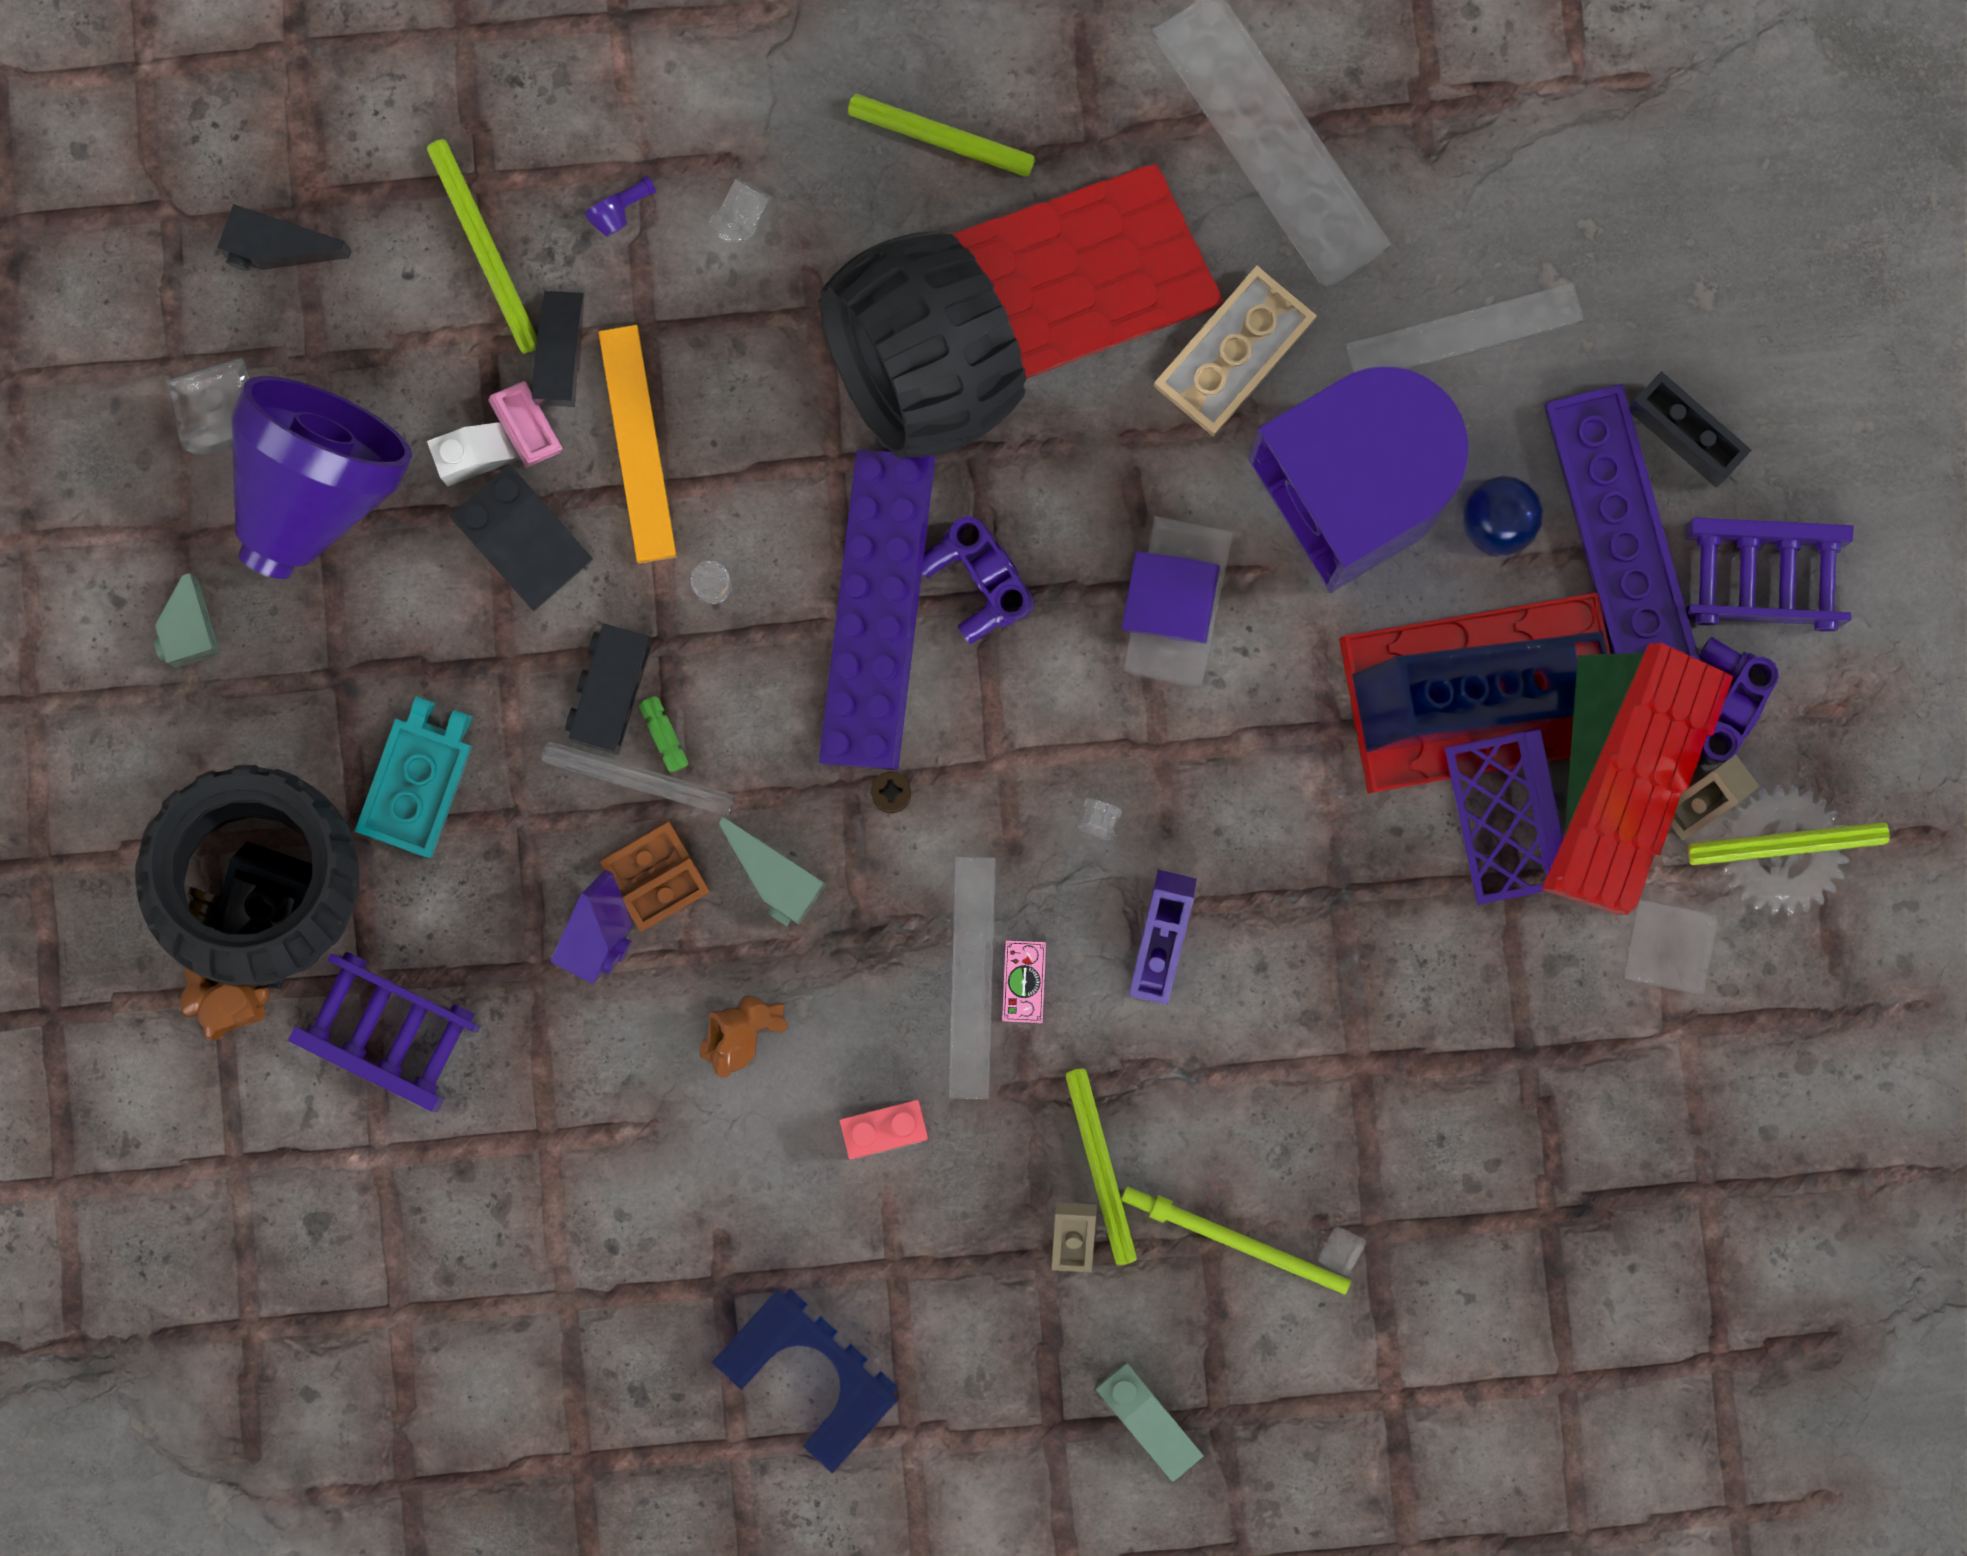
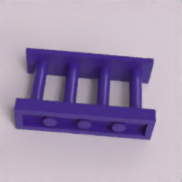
[1685,517,1854,632]
[287,951,481,1112]

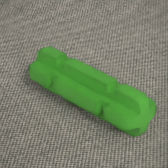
[639,696,688,773]

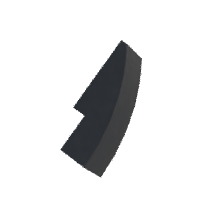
[532,291,584,407]

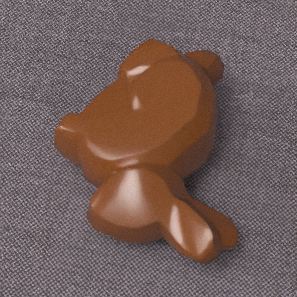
[181,967,270,1041]
[699,995,788,1078]

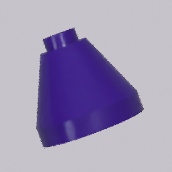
[231,376,412,579]

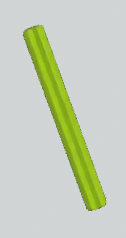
[848,94,1034,177]
[1687,822,1890,865]
[1065,1068,1137,1266]

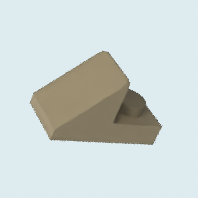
[1051,1202,1097,1273]

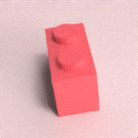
[839,1100,929,1160]

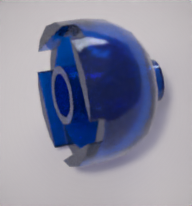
[1463,476,1543,556]

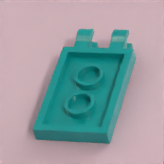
[355,696,473,858]

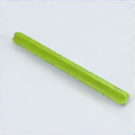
[427,139,537,354]

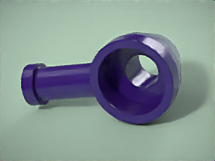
[584,175,656,237]

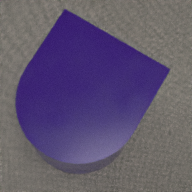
[1248,366,1468,593]

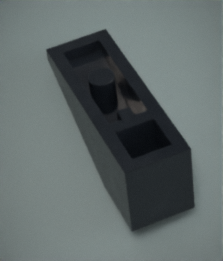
[217,204,352,271]

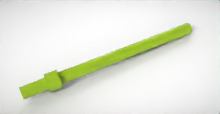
[1121,1186,1351,1295]

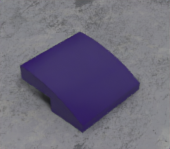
[1122,551,1220,644]

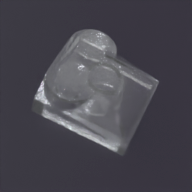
[167,358,249,455]

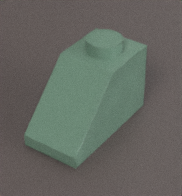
[153,573,221,668]

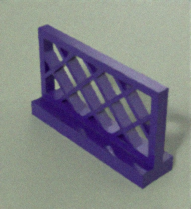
[1445,727,1563,905]

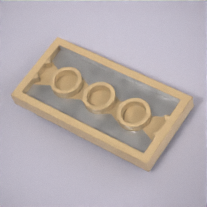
[1154,266,1317,437]

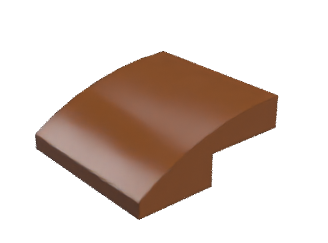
[599,819,710,933]

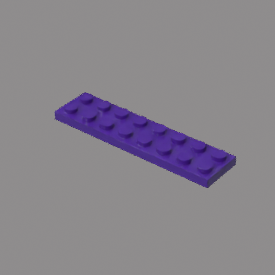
[1544,383,1700,660]
[819,450,936,771]

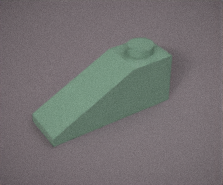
[718,817,826,926]
[1095,1361,1204,1482]

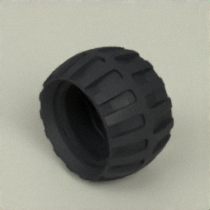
[818,232,1026,458]
[135,765,360,986]

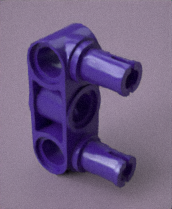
[922,516,1034,645]
[1699,637,1779,765]

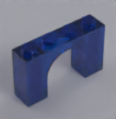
[712,1288,900,1473]

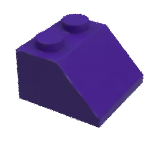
[550,869,633,984]

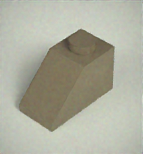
[1671,754,1760,841]

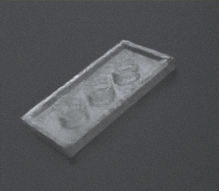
[1123,516,1233,688]

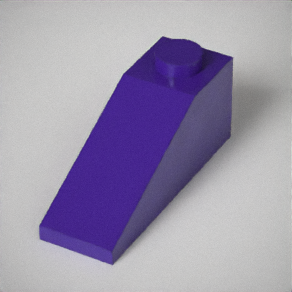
[1129,870,1197,1005]

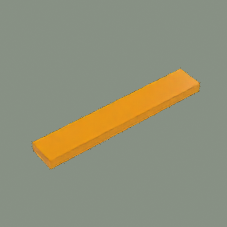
[598,325,677,564]

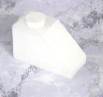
[427,422,520,487]

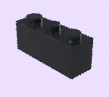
[1629,371,1752,488]
[565,623,653,755]

